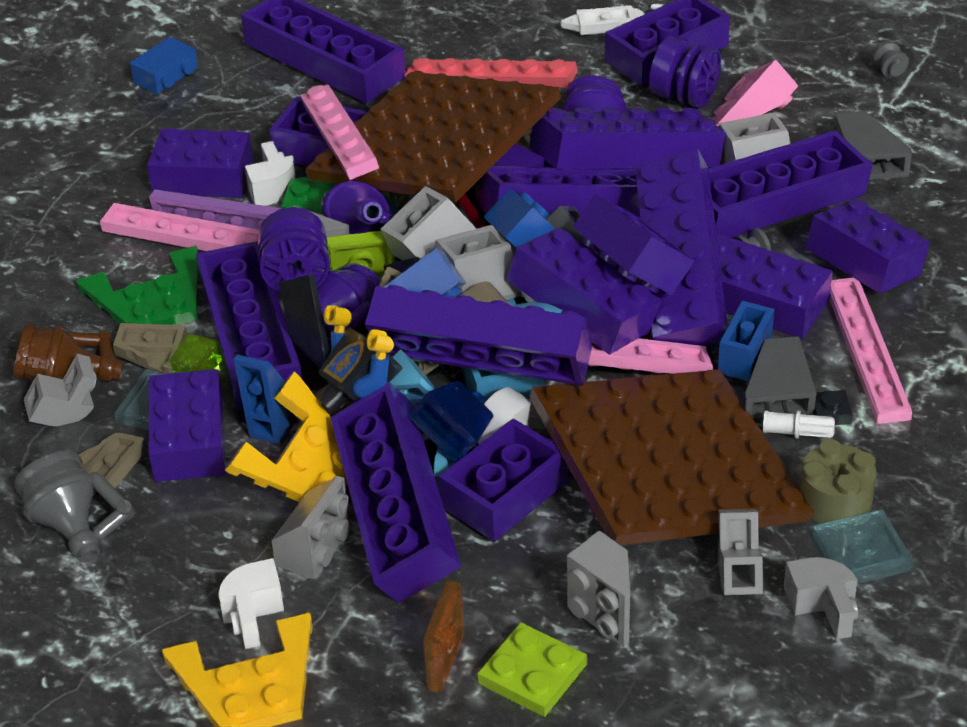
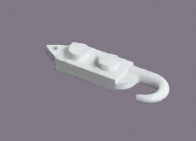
[561,4,663,35]

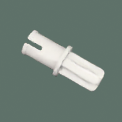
[763,410,835,439]

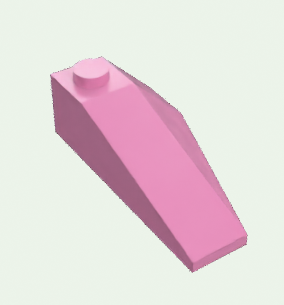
[711,59,798,127]

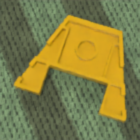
[225,372,348,502]
[162,612,312,727]

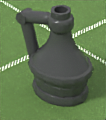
[14,450,135,563]

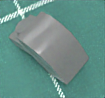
[24,354,96,426]
[717,509,763,595]
[784,557,858,640]

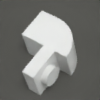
[245,141,295,206]
[469,387,545,444]
[219,558,284,649]

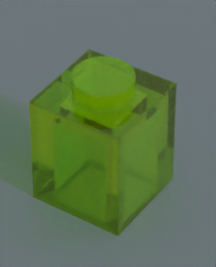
[170,333,223,373]

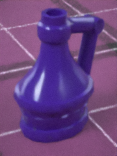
[563,75,629,111]
[321,181,394,234]
[317,263,381,332]

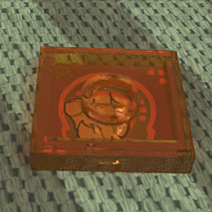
[423,580,464,693]

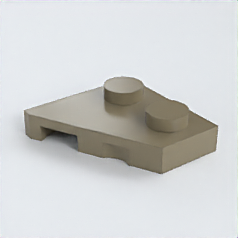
[113,323,187,374]
[79,432,148,492]

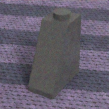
[834,111,912,180]
[744,336,816,423]

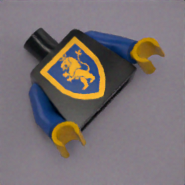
[318,305,403,414]

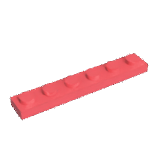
[405,58,578,88]

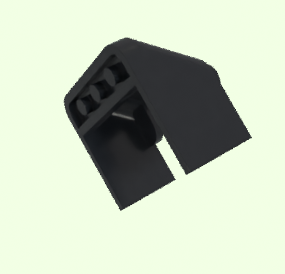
[279,257,420,368]

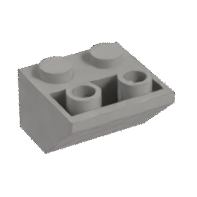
[719,112,791,164]
[380,186,476,261]
[434,225,522,300]
[271,476,351,579]
[567,531,630,648]

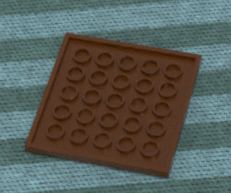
[305,71,561,202]
[529,369,815,546]

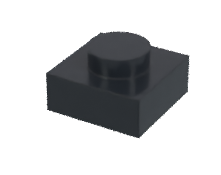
[814,390,852,425]

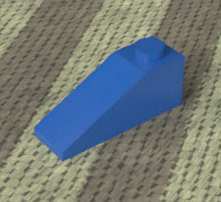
[234,355,297,445]

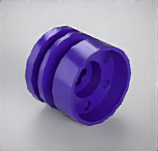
[649,35,721,109]
[257,207,330,293]

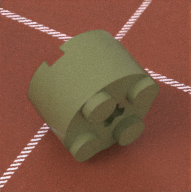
[800,439,876,527]

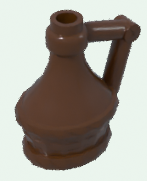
[13,323,123,382]

